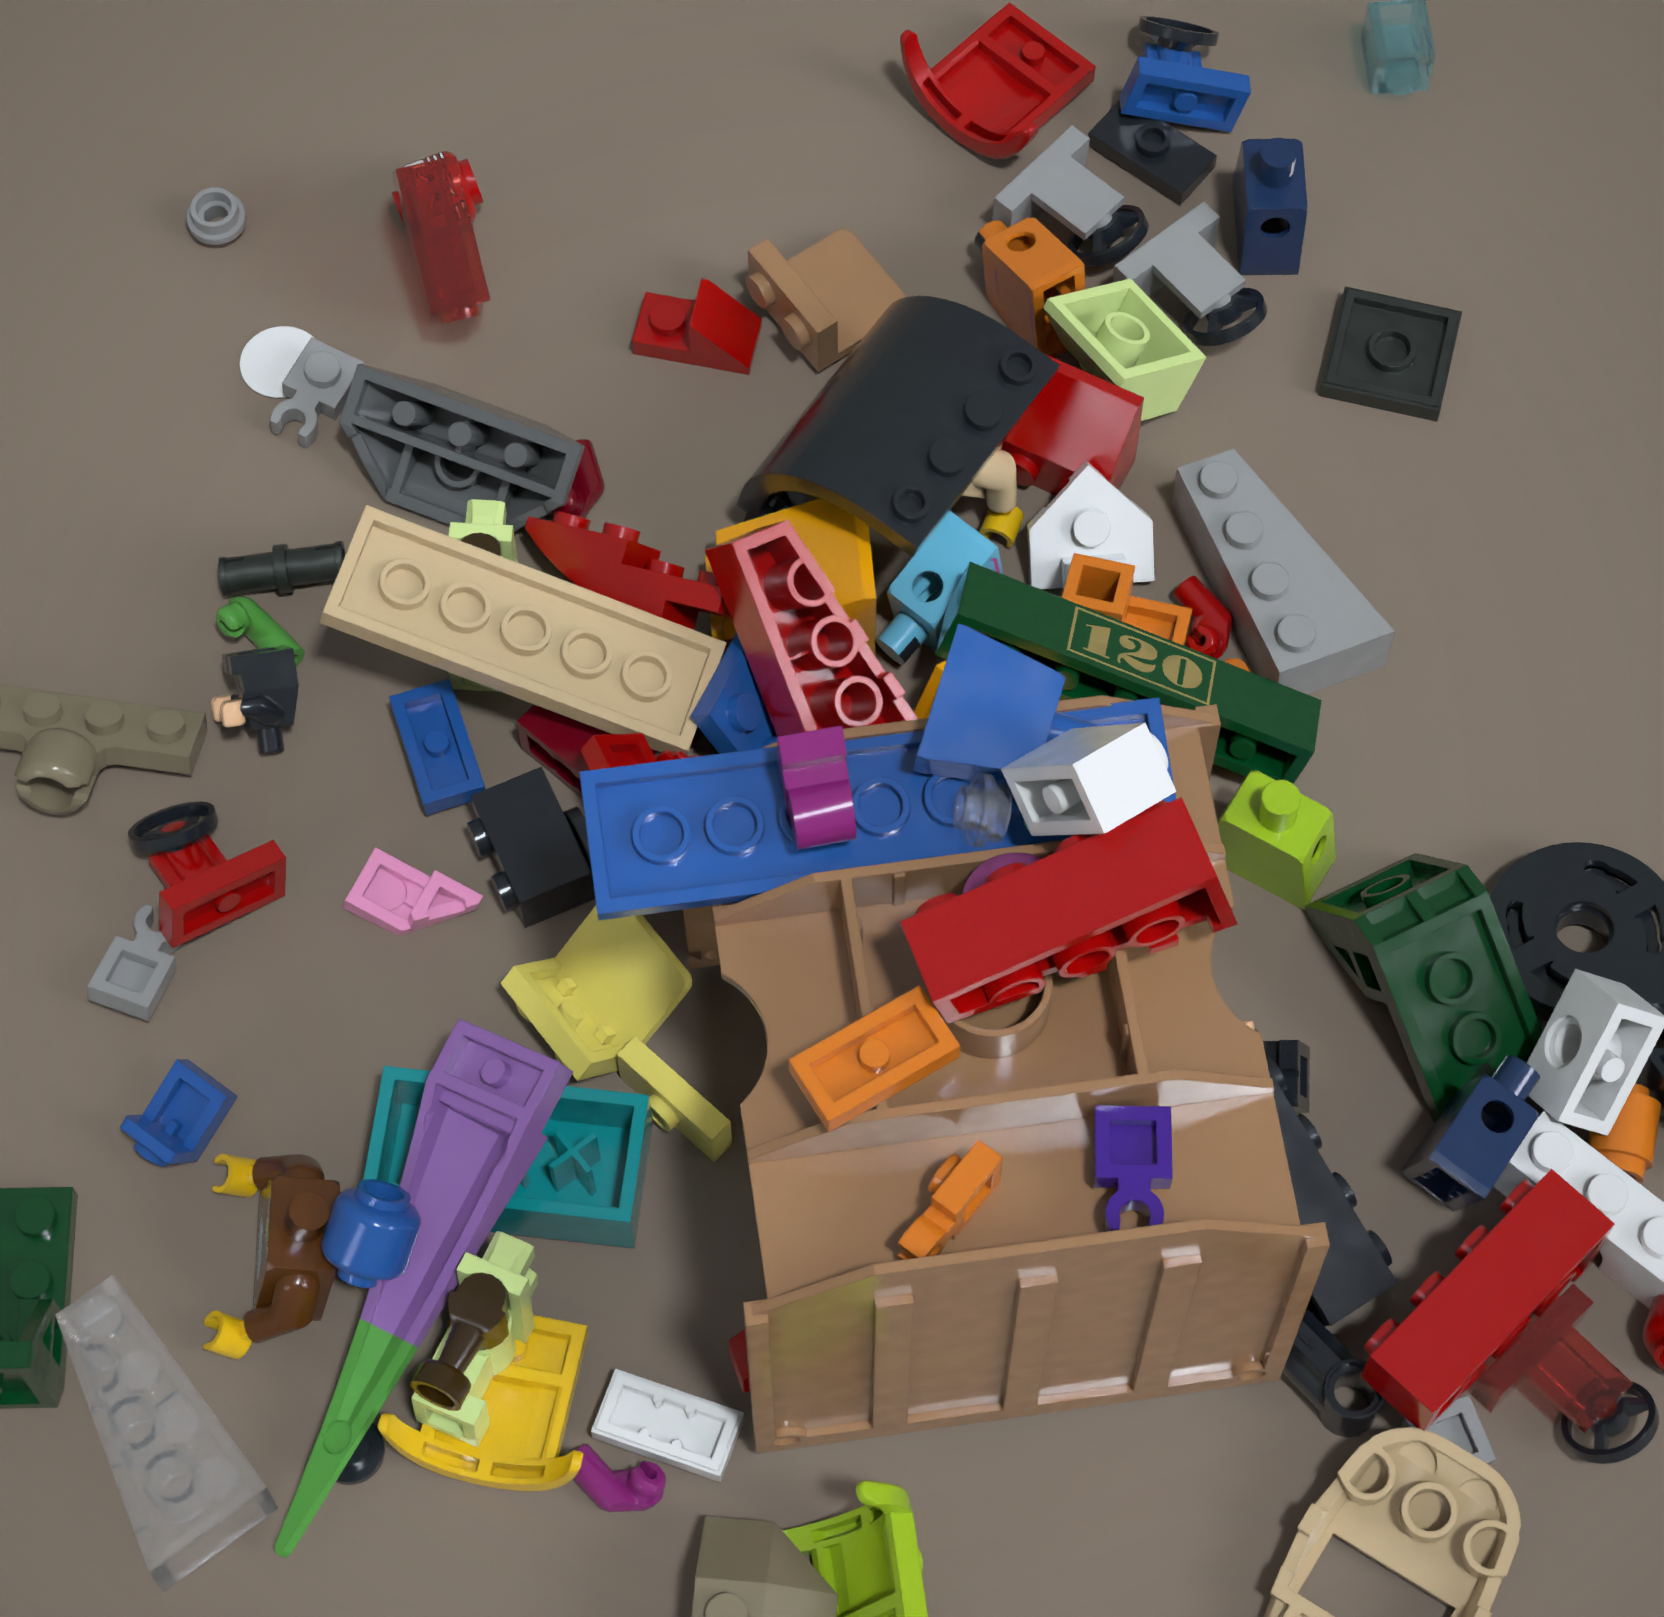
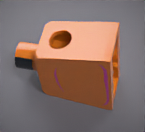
[975,218,1085,358]

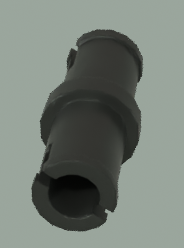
[218,541,346,597]

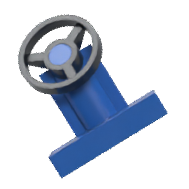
[1119,16,1251,132]

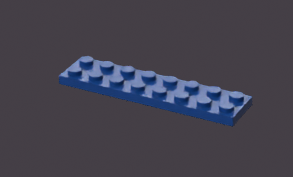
[579,697,1176,921]

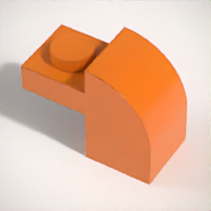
[1062,553,1192,646]

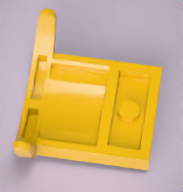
[378,1315,589,1492]

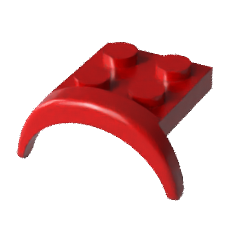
[900,2,1096,159]

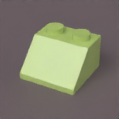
[1043,278,1207,421]

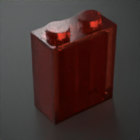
[392,156,491,323]

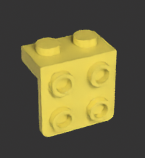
[500,906,692,1081]

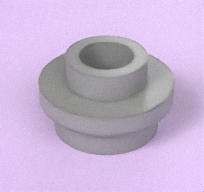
[186,187,247,245]

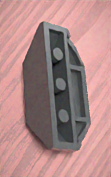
[339,364,585,532]

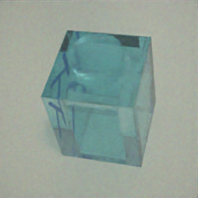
[1361,0,1436,95]

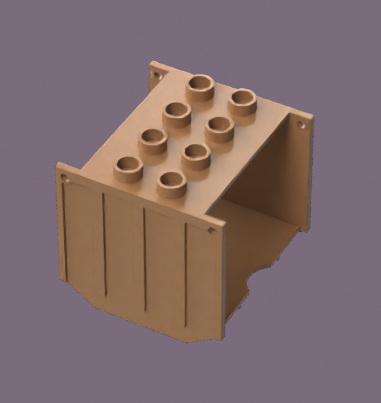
[683,695,1330,1454]

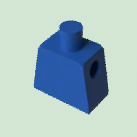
[913,624,1097,785]

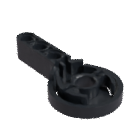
[1490,842,1664,1118]

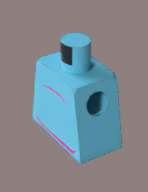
[876,511,1004,665]

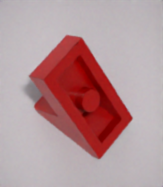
[632,278,762,375]

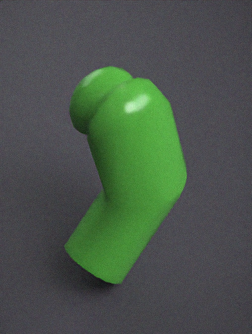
[216,596,304,667]

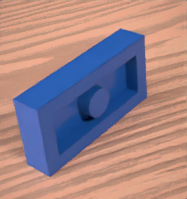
[389,679,485,815]

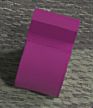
[776,725,856,850]

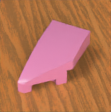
[343,847,483,936]

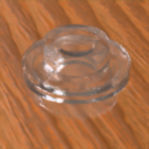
[953,772,1012,847]

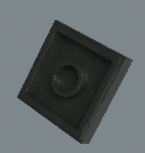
[1319,286,1462,422]

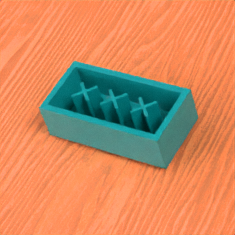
[363,1066,653,1248]

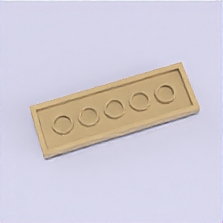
[320,505,726,755]

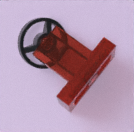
[1470,1283,1659,1464]

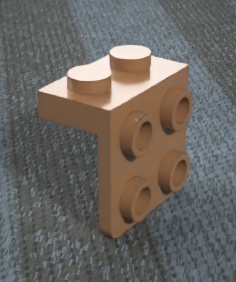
[745,229,907,372]

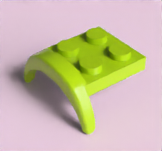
[782,1480,928,1617]

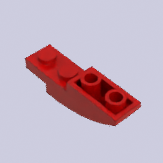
[525,511,731,630]

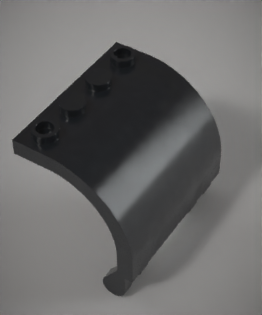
[737,296,1060,557]

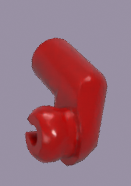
[1173,576,1233,659]

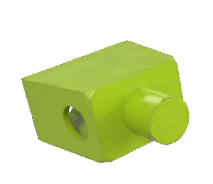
[1217,770,1336,911]

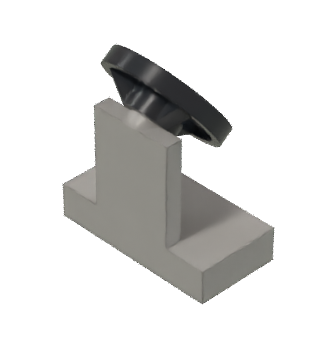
[992,125,1149,267]
[1112,202,1267,346]

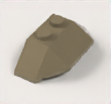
[691,1516,838,1617]

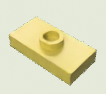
[617,1036,732,1162]

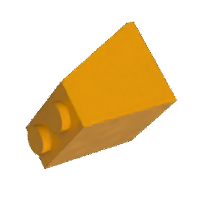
[705,498,876,655]

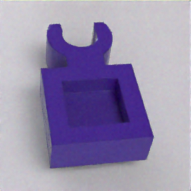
[1093,1105,1173,1232]

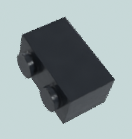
[466,766,595,928]

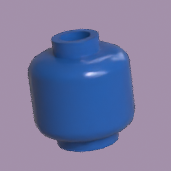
[321,1179,421,1288]

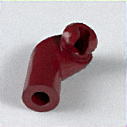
[551,439,605,518]

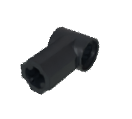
[1283,1308,1385,1438]

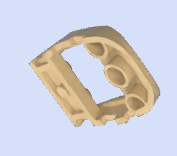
[1264,1427,1521,1617]

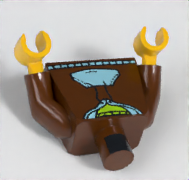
[203,1153,340,1359]

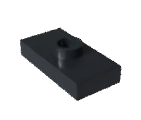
[1088,100,1217,205]

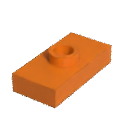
[788,985,961,1132]

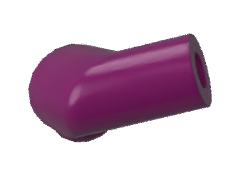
[574,1444,666,1512]

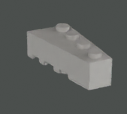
[1171,448,1395,694]

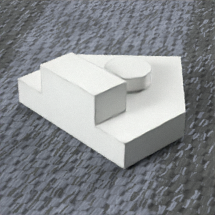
[1027,460,1155,590]

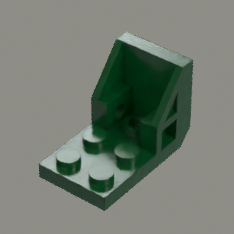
[1305,853,1542,1122]
[0,1187,78,1409]

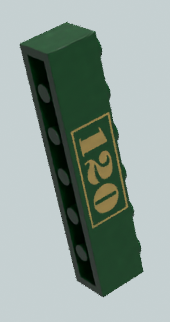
[935,562,1322,784]

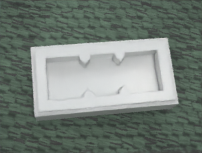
[591,1369,744,1482]

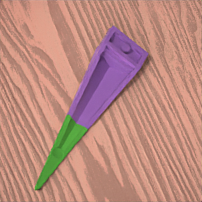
[275,1019,573,1559]

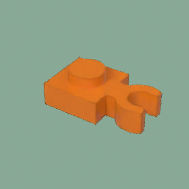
[897,1140,1003,1260]

